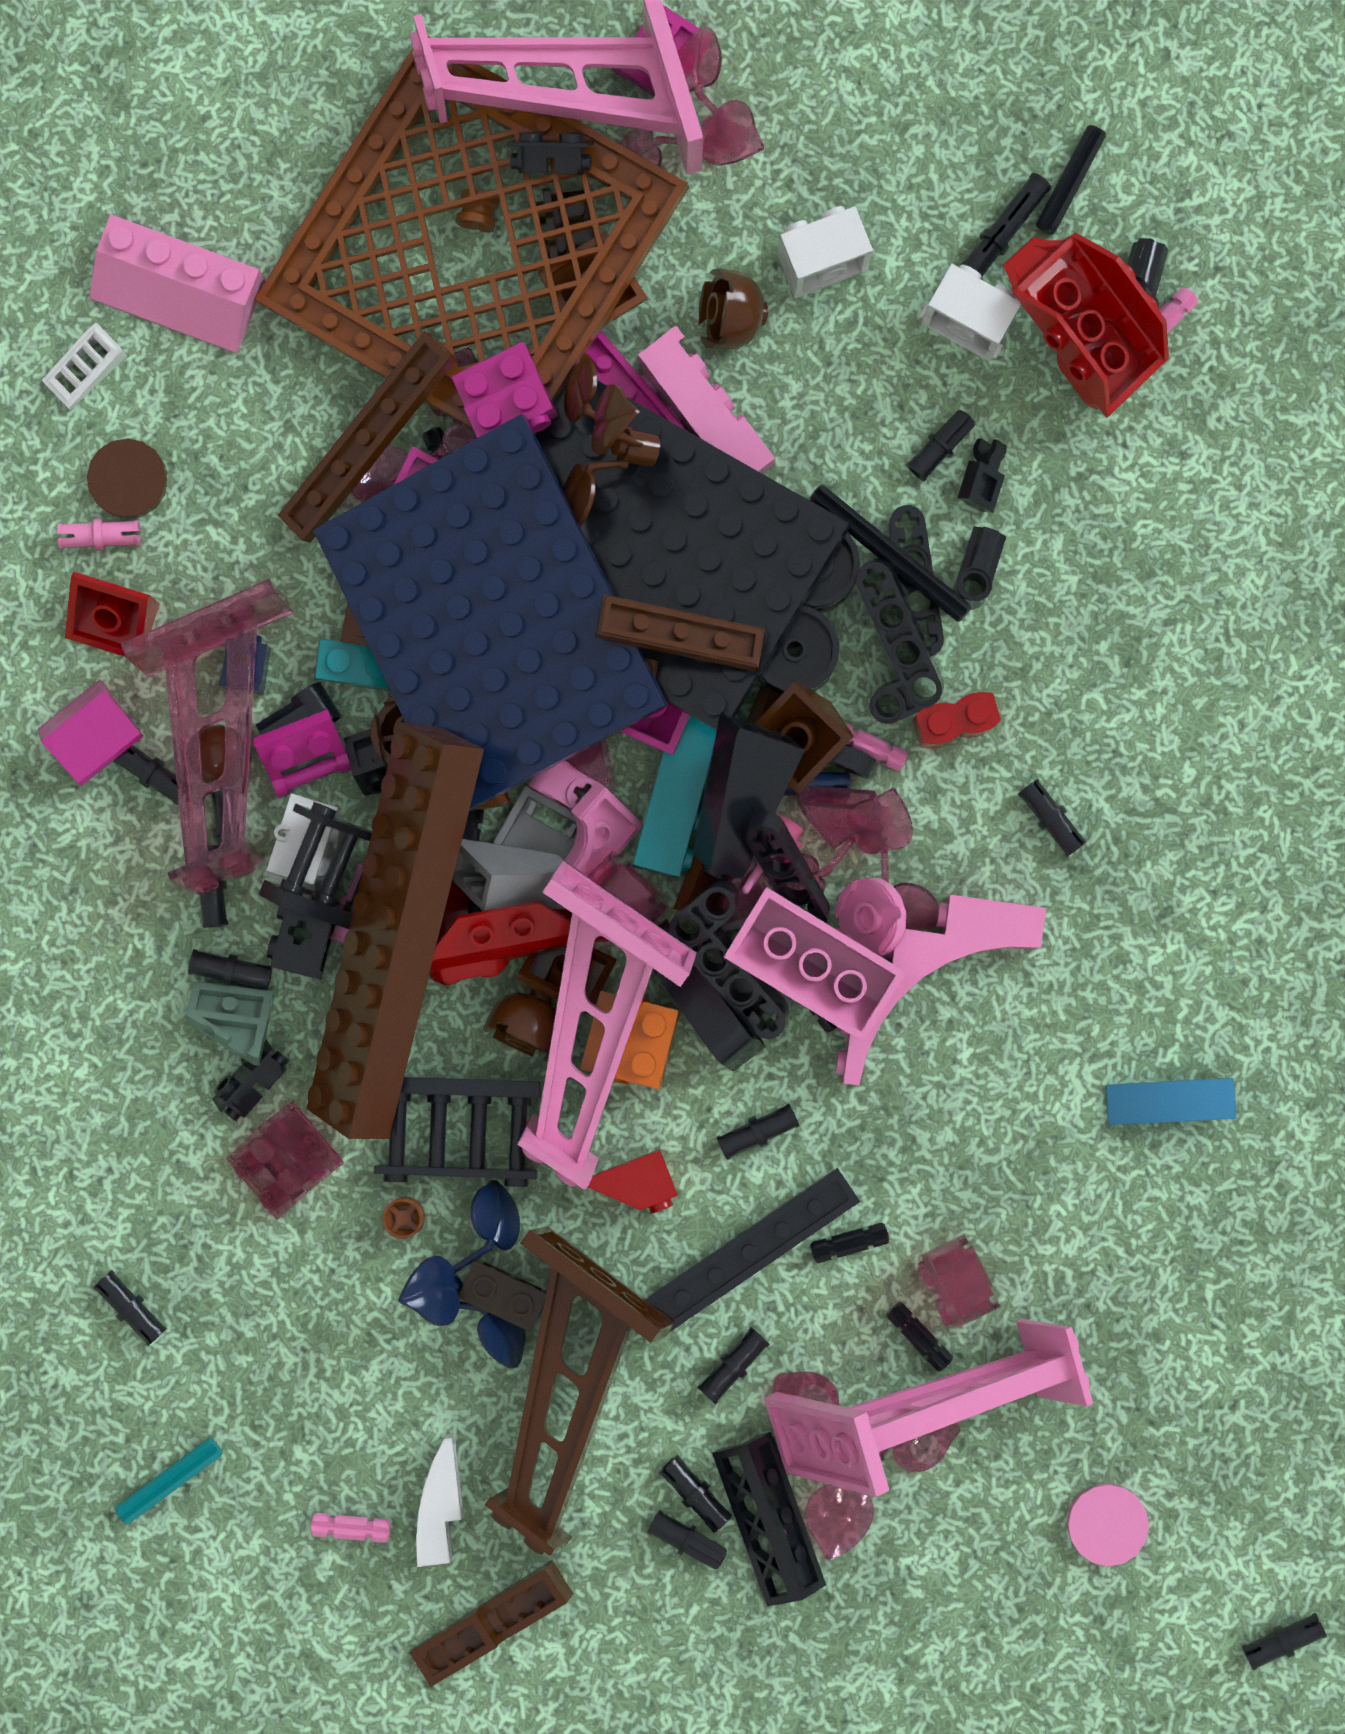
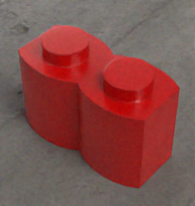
[912,692,1001,749]

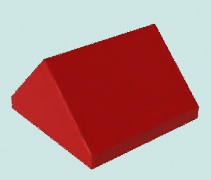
[65,572,160,661]

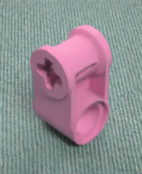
[527,761,596,810]

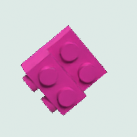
[451,342,559,438]

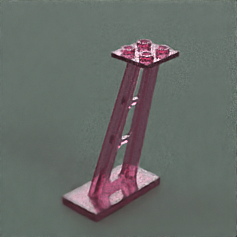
[121,579,293,895]

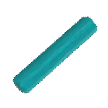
[115,1438,222,1524]

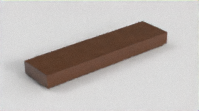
[595,594,765,672]

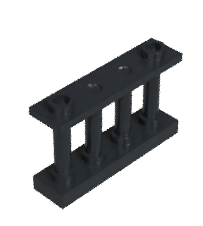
[258,802,372,929]
[374,1077,541,1187]

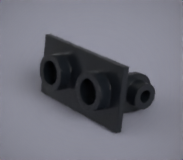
[508,132,594,175]
[212,1039,289,1121]

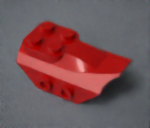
[1003,232,1169,418]
[429,881,608,985]

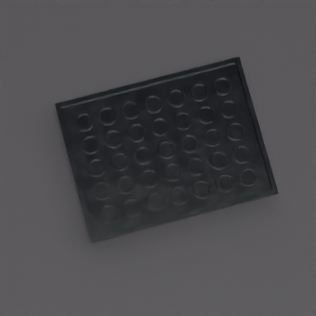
[535,374,851,731]

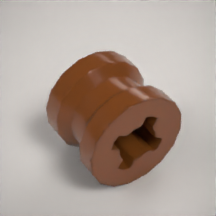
[455,189,500,233]

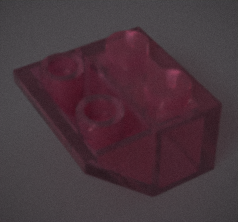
[226,1101,344,1220]

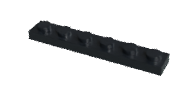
[645,1168,861,1332]

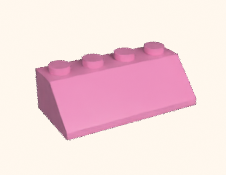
[89,214,265,354]
[724,887,907,1042]

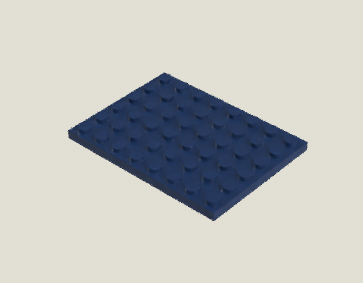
[313,414,668,811]

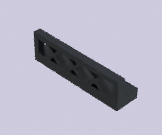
[712,1432,826,1607]

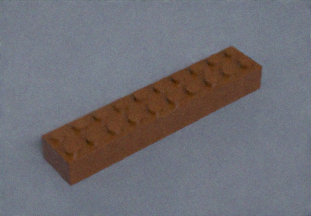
[306,721,484,1139]

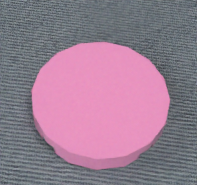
[835,878,906,956]
[1066,1483,1149,1566]

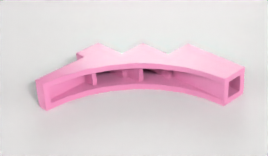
[835,895,1046,1085]

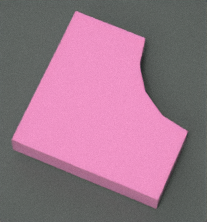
[564,781,644,883]

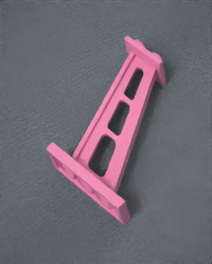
[409,0,703,175]
[517,861,697,1190]
[764,1319,1093,1497]

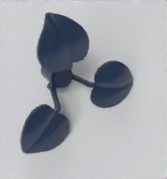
[398,1179,526,1368]

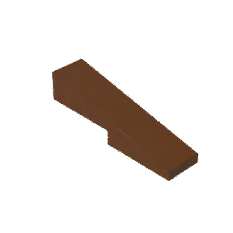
[409,1560,573,1687]

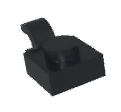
[957,438,1007,513]

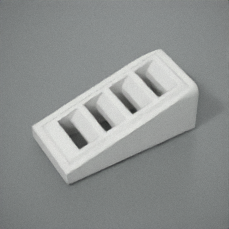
[42,322,127,410]

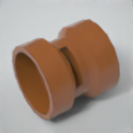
[382,1197,426,1239]

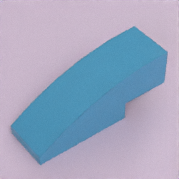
[1106,1078,1237,1125]

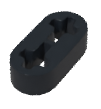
[828,745,876,779]

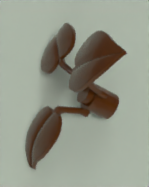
[563,353,660,527]

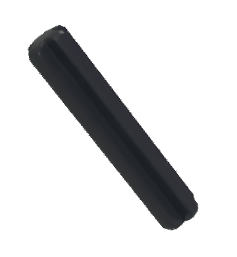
[1036,125,1106,235]

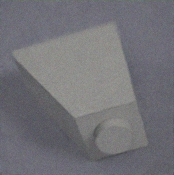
[452,839,566,911]

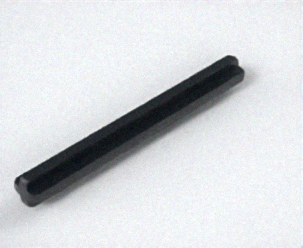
[809,485,971,622]

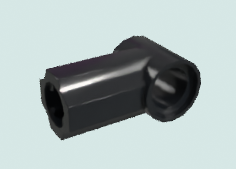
[1127,238,1169,306]
[953,526,1006,610]
[255,682,341,735]

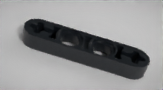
[888,505,944,658]
[745,811,830,924]

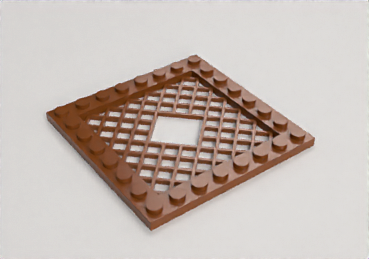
[255,36,689,434]

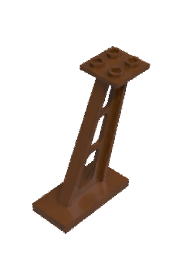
[485,1226,675,1556]

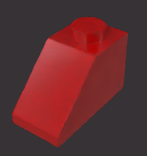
[588,1149,678,1214]

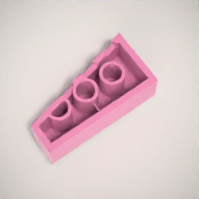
[638,325,775,474]

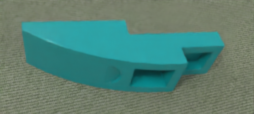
[314,638,390,691]

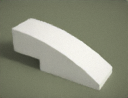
[416,1433,464,1567]

